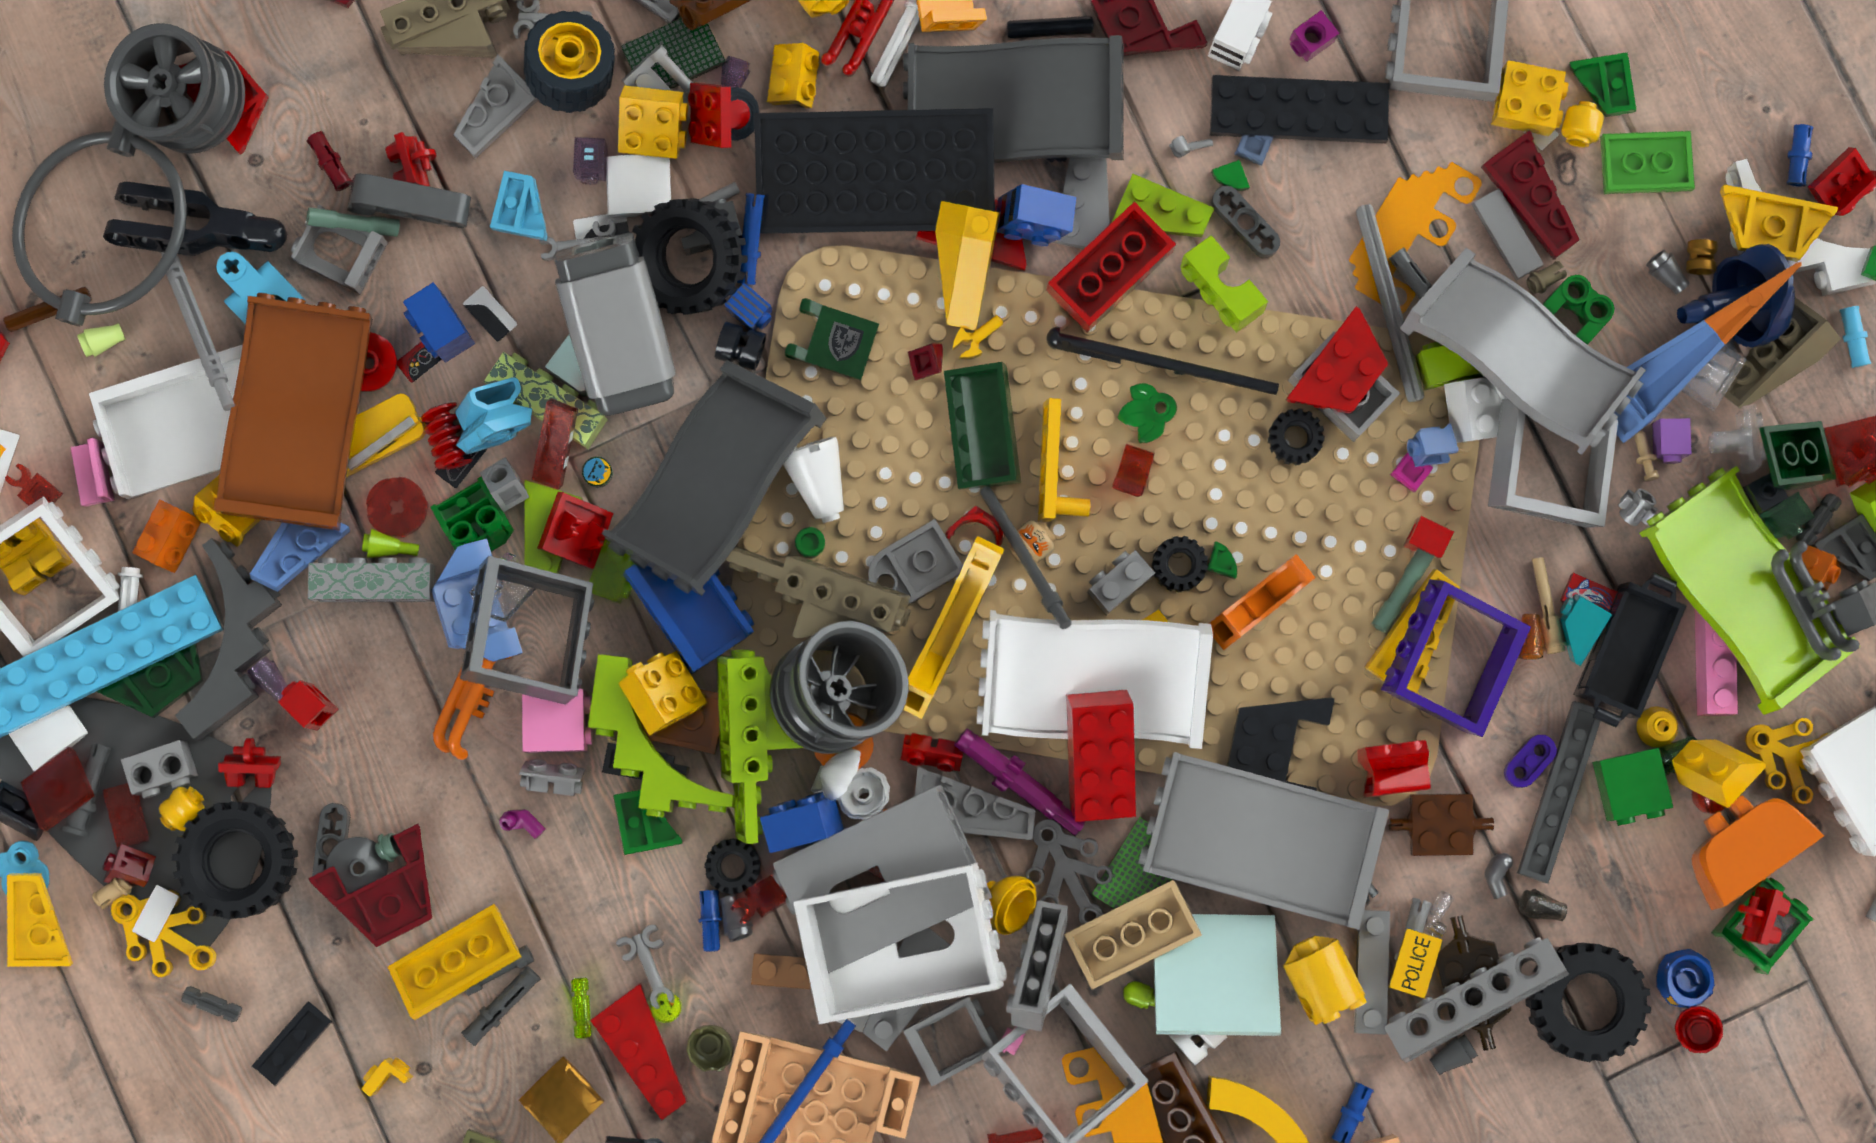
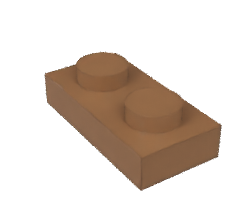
[751,953,811,989]

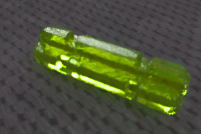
[571,978,592,1039]

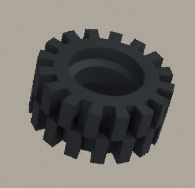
[1268,408,1325,465]
[1152,536,1208,592]
[704,839,761,894]

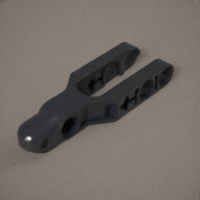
[103,182,287,256]

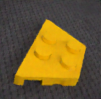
[1720,184,1838,262]

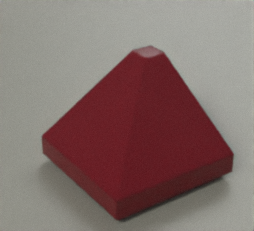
[908,343,943,381]

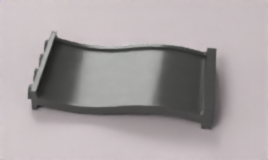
[903,35,1124,163]
[602,360,827,596]

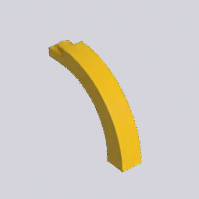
[903,536,1005,719]
[1206,1076,1309,1143]

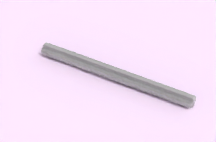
[1356,204,1424,402]

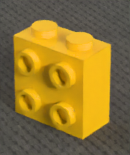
[1491,60,1568,136]
[618,86,688,159]
[618,651,708,736]

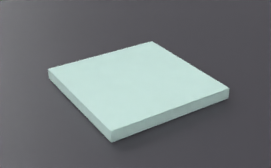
[1154,914,1281,1036]

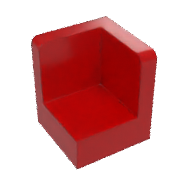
[1403,516,1454,558]

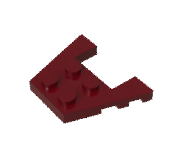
[1090,0,1208,56]
[308,824,433,947]

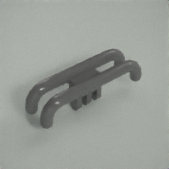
[1771,541,1860,661]

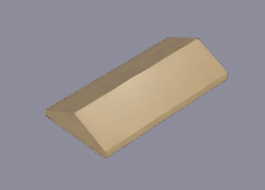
[1064,880,1202,989]

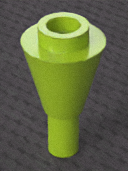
[362,528,420,558]

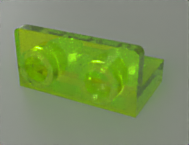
[589,539,636,604]

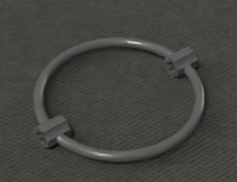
[12,121,187,327]

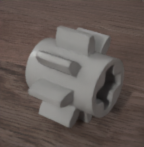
[1618,489,1657,526]

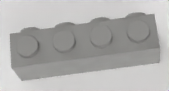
[1006,900,1068,1032]

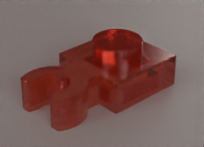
[5,464,63,506]
[730,875,787,924]

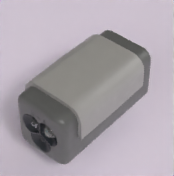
[555,232,676,416]

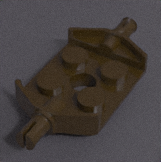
[1436,915,1512,1051]

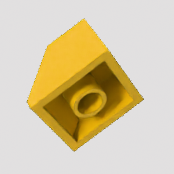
[1672,739,1766,808]

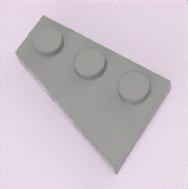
[453,54,538,159]

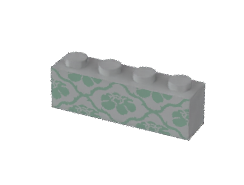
[308,558,435,602]

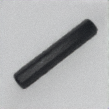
[1007,16,1094,38]

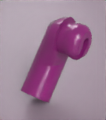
[499,809,546,839]

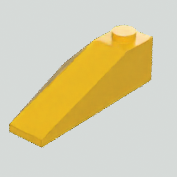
[935,201,1000,331]

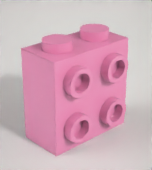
[522,689,593,753]

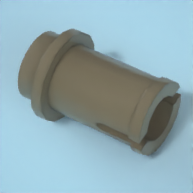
[1526,261,1567,294]

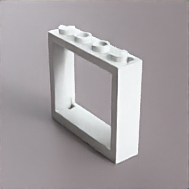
[0,496,120,657]

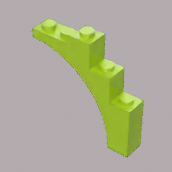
[588,654,736,818]

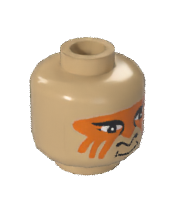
[1010,520,1056,564]

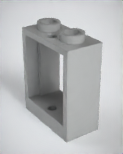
[903,995,999,1086]

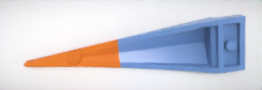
[1614,262,1802,443]

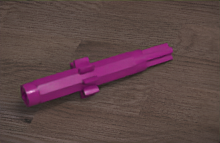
[954,728,1086,836]

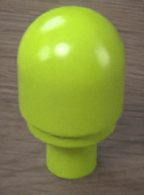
[1123,981,1155,1009]

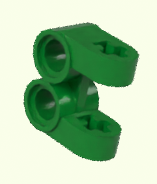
[1543,275,1615,345]

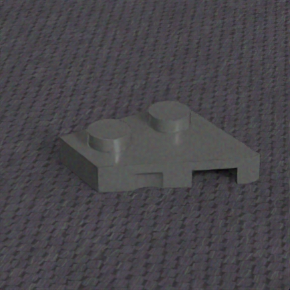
[1812,514,1876,581]

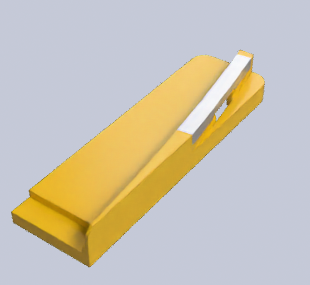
[346,393,426,478]

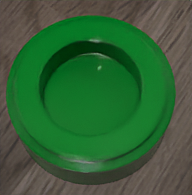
[795,527,825,558]

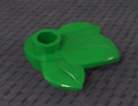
[1118,383,1177,444]

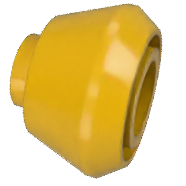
[1636,706,1678,748]

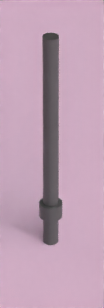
[980,486,1072,629]

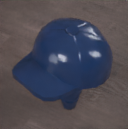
[1677,244,1795,348]

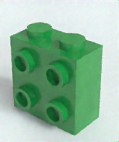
[1592,748,1674,826]

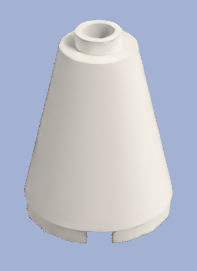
[783,437,844,523]

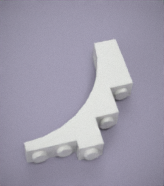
[1726,159,1876,297]

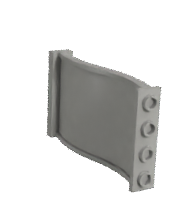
[1400,248,1646,455]
[1138,752,1389,930]

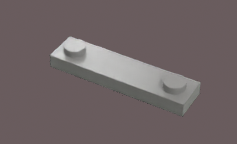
[1354,910,1390,1035]

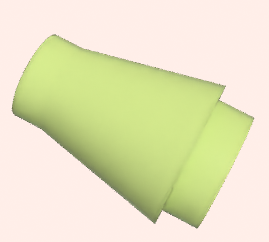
[77,323,126,357]

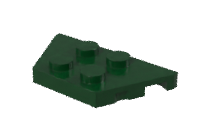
[96,643,203,718]

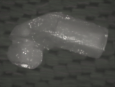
[1425,891,1454,939]

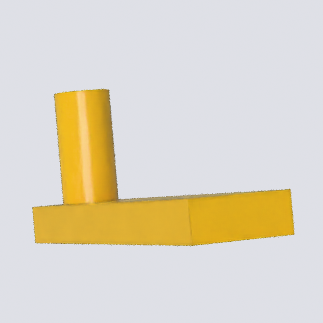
[1038,398,1091,522]

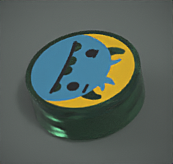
[582,457,613,488]

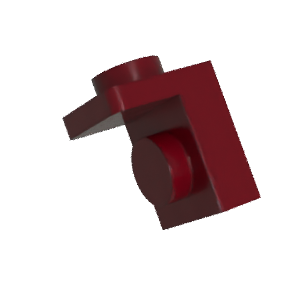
[102,844,156,887]

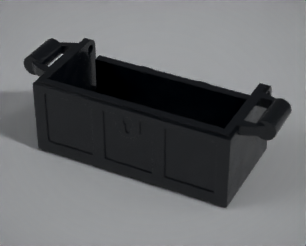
[1573,572,1687,727]

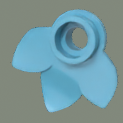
[0,841,50,895]

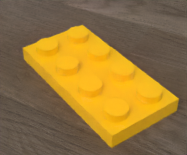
[387,904,522,1020]

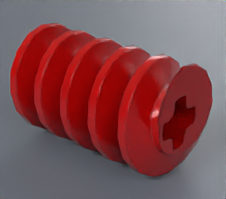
[421,402,473,469]

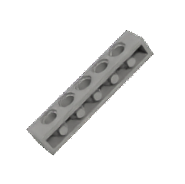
[1384,937,1569,1063]

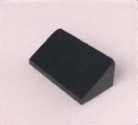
[0,781,55,841]

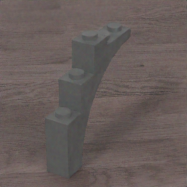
[175,538,282,741]

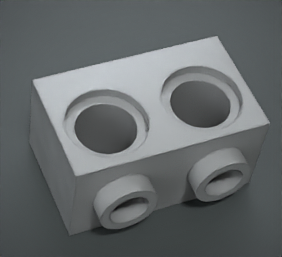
[121,740,198,799]

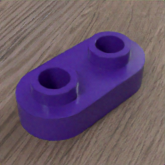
[1504,735,1557,788]

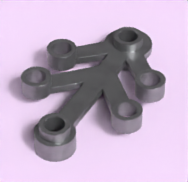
[1026,819,1113,925]

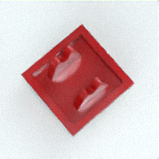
[537,492,614,570]

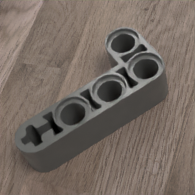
[347,174,471,228]

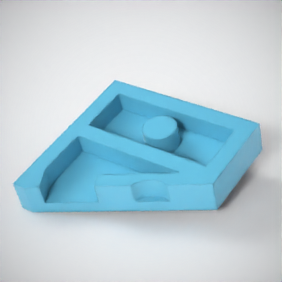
[490,171,548,241]

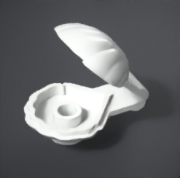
[811,749,890,819]

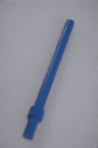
[759,1019,856,1143]

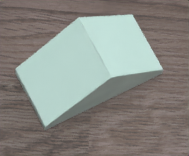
[545,335,588,396]

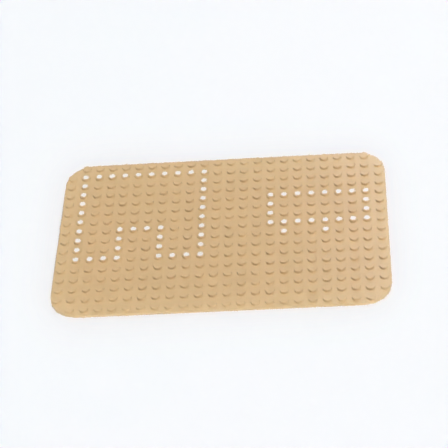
[722,245,1482,806]

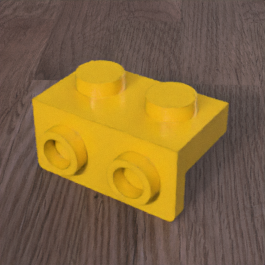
[767,43,820,108]
[192,474,260,547]

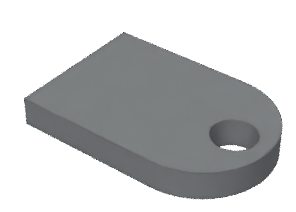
[868,519,963,605]

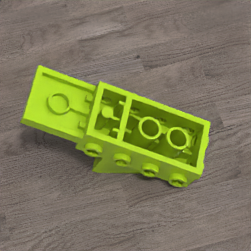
[717,649,804,844]

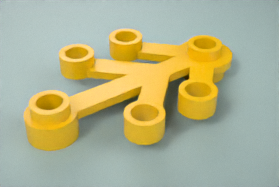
[1745,718,1830,804]
[111,890,216,977]

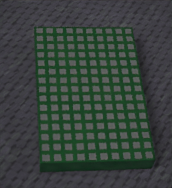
[621,18,726,89]

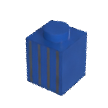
[724,283,773,330]

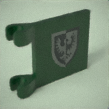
[785,298,879,381]

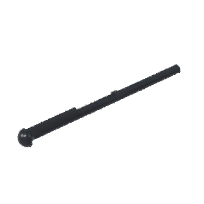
[1046,327,1279,395]

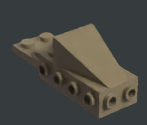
[380,0,520,58]
[726,547,911,638]

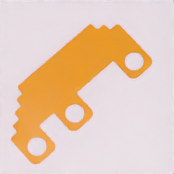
[1349,162,1482,314]
[1062,1047,1163,1143]

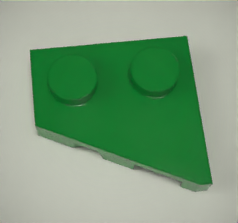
[1569,52,1636,117]
[613,790,683,855]

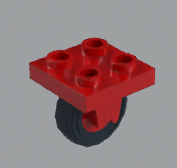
[688,82,760,148]

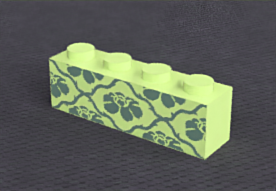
[484,352,607,449]

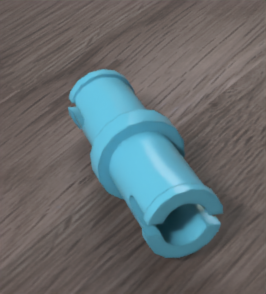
[1840,305,1871,368]

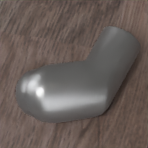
[1485,853,1513,899]

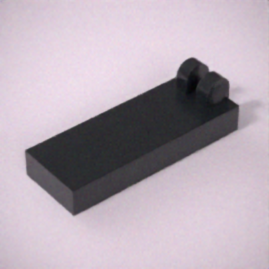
[252,1001,333,1086]

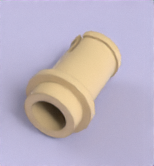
[92,877,134,909]

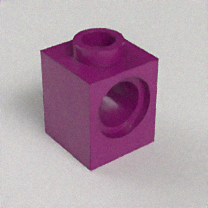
[1289,10,1339,62]

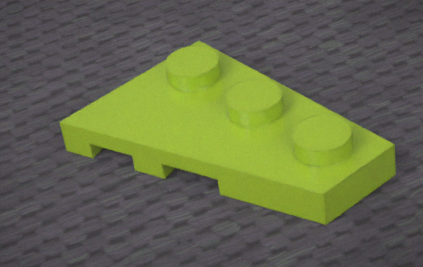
[1112,174,1214,237]
[524,480,583,574]

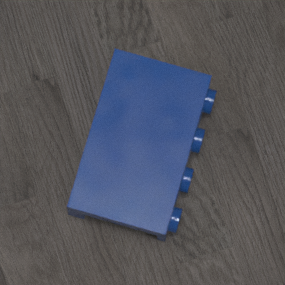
[623,564,754,675]

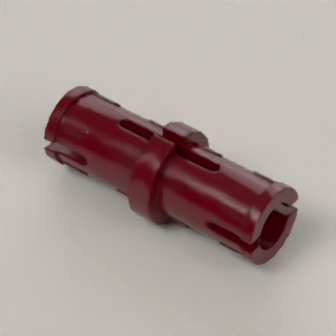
[306,131,352,192]

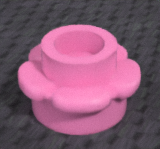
[1002,1026,1026,1055]

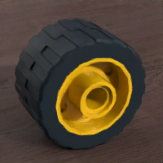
[524,10,615,113]

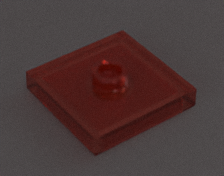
[21,747,95,832]

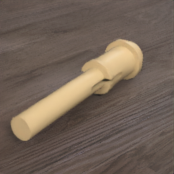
[1532,557,1567,654]

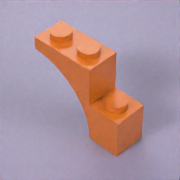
[1208,554,1316,651]

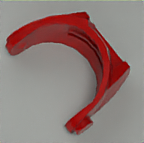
[945,506,1005,547]

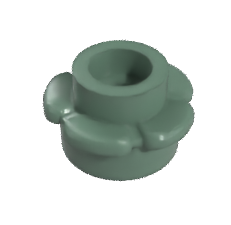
[375,833,401,862]

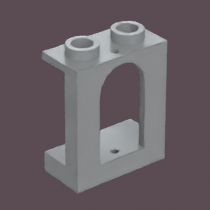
[291,205,388,295]

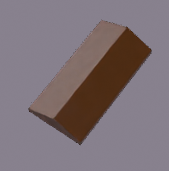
[1139,1051,1227,1143]

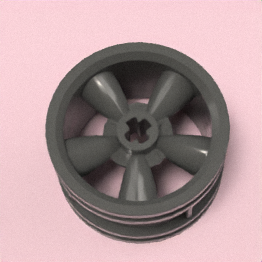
[104,23,245,154]
[770,621,908,754]

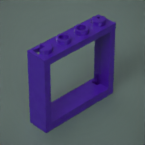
[1381,579,1531,737]

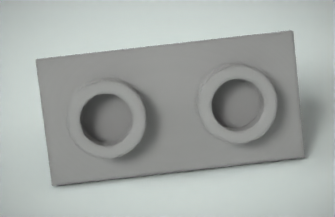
[519,759,585,796]

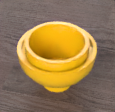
[987,876,1037,935]

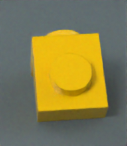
[361,1057,413,1097]

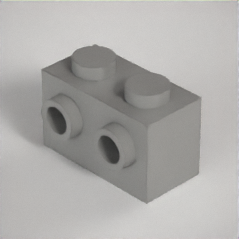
[1087,550,1155,616]

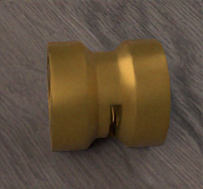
[1686,239,1718,275]

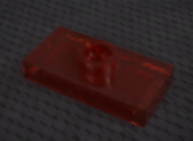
[103,783,150,848]

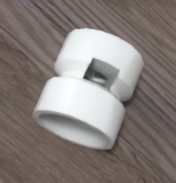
[1169,1034,1227,1066]

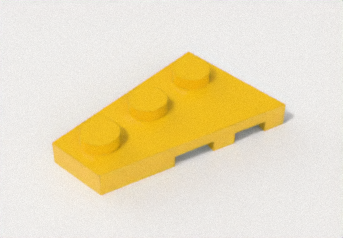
[7,873,73,967]

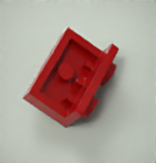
[1808,147,1876,216]

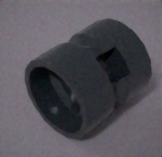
[715,321,767,371]

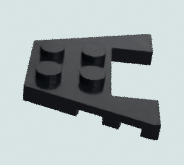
[1227,698,1335,791]

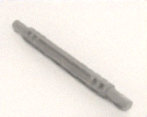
[161,252,235,411]

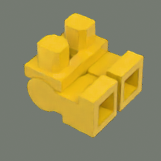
[0,518,73,596]

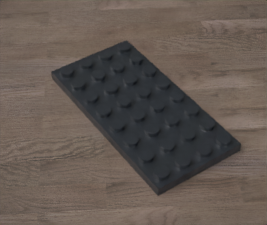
[754,108,995,234]

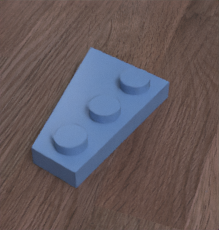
[250,523,350,592]

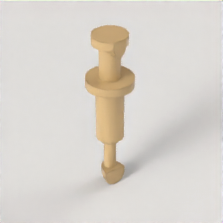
[1634,430,1659,481]

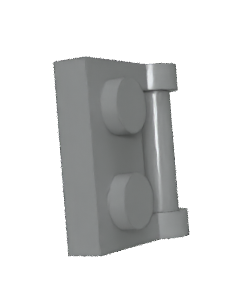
[622,44,697,103]

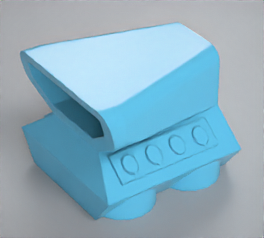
[455,377,532,454]

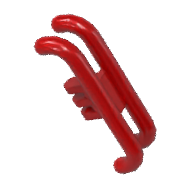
[821,0,894,77]

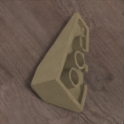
[1721,297,1841,410]

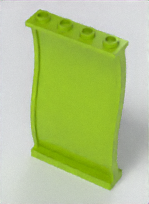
[1639,466,1855,715]

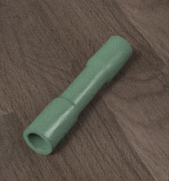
[306,207,400,237]
[1371,549,1434,633]

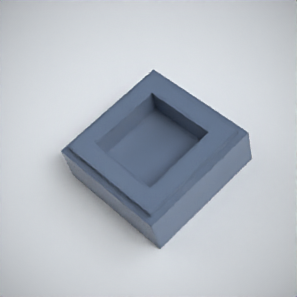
[1234,135,1273,166]

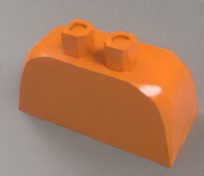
[1692,795,1824,910]

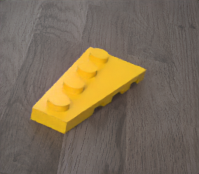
[1365,569,1460,695]

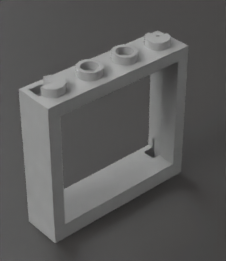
[1385,0,1509,102]
[1488,399,1618,528]
[981,984,1148,1143]

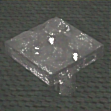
[1708,405,1766,474]

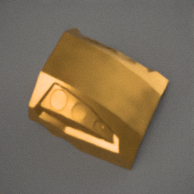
[519,1056,604,1143]

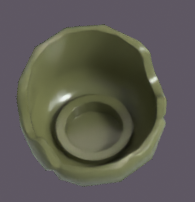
[686,1024,734,1072]

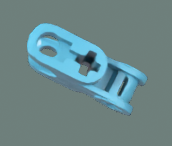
[216,252,305,325]

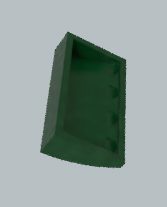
[944,362,1021,490]

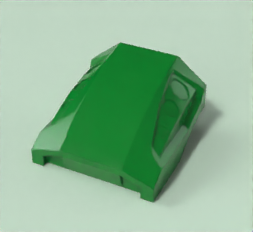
[430,476,514,552]

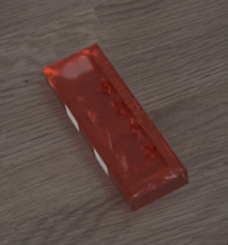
[532,398,578,490]

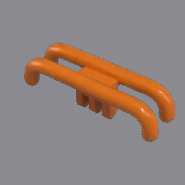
[433,657,511,760]

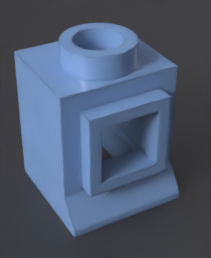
[1407,423,1459,467]

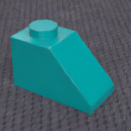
[1560,593,1612,666]

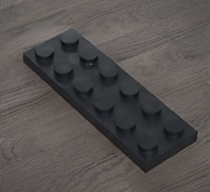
[1210,75,1389,144]

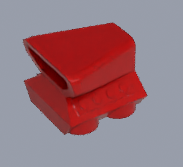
[1358,740,1431,798]

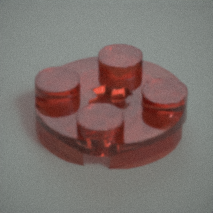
[366,477,429,538]

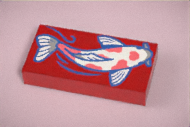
[1560,573,1617,612]

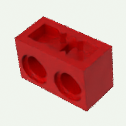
[278,680,339,731]

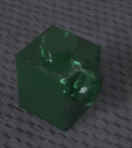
[1759,492,1815,540]

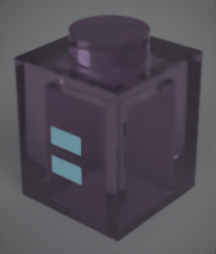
[573,137,608,185]

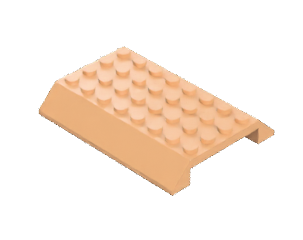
[712,1031,920,1143]

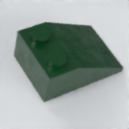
[1759,421,1837,490]

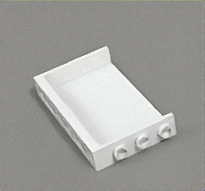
[89,345,243,499]

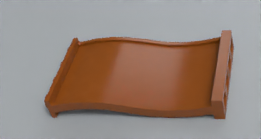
[213,293,373,531]

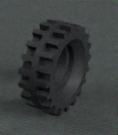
[632,198,747,315]
[172,801,298,919]
[1525,943,1651,1062]

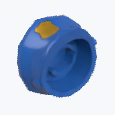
[1656,949,1715,1008]

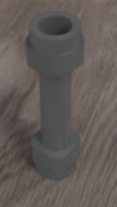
[465,945,534,996]

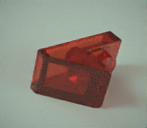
[1112,444,1155,497]

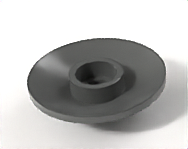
[326,837,388,894]

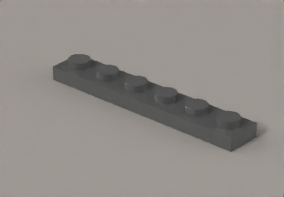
[1517,701,1601,884]

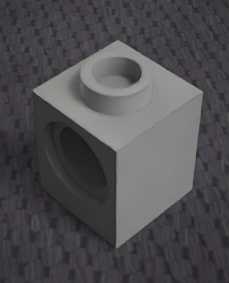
[480,457,529,512]

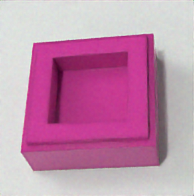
[1390,452,1433,493]

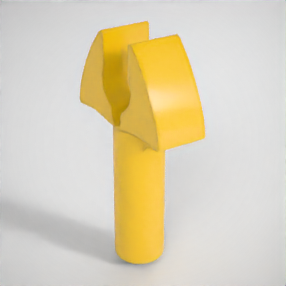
[952,315,1003,359]

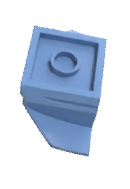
[431,539,523,662]

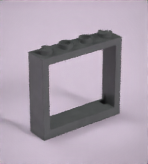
[460,556,595,705]

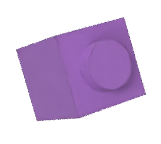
[1652,419,1691,464]

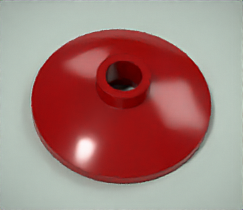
[361,332,397,392]

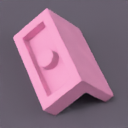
[70,438,114,507]

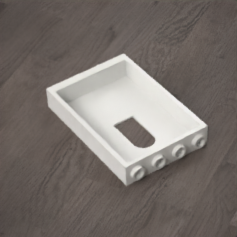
[793,863,1006,1024]

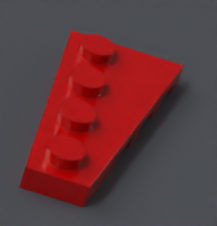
[590,983,688,1120]

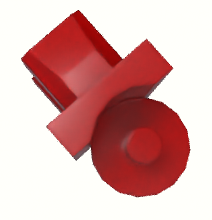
[385,132,437,187]
[218,738,281,788]
[1737,886,1791,946]

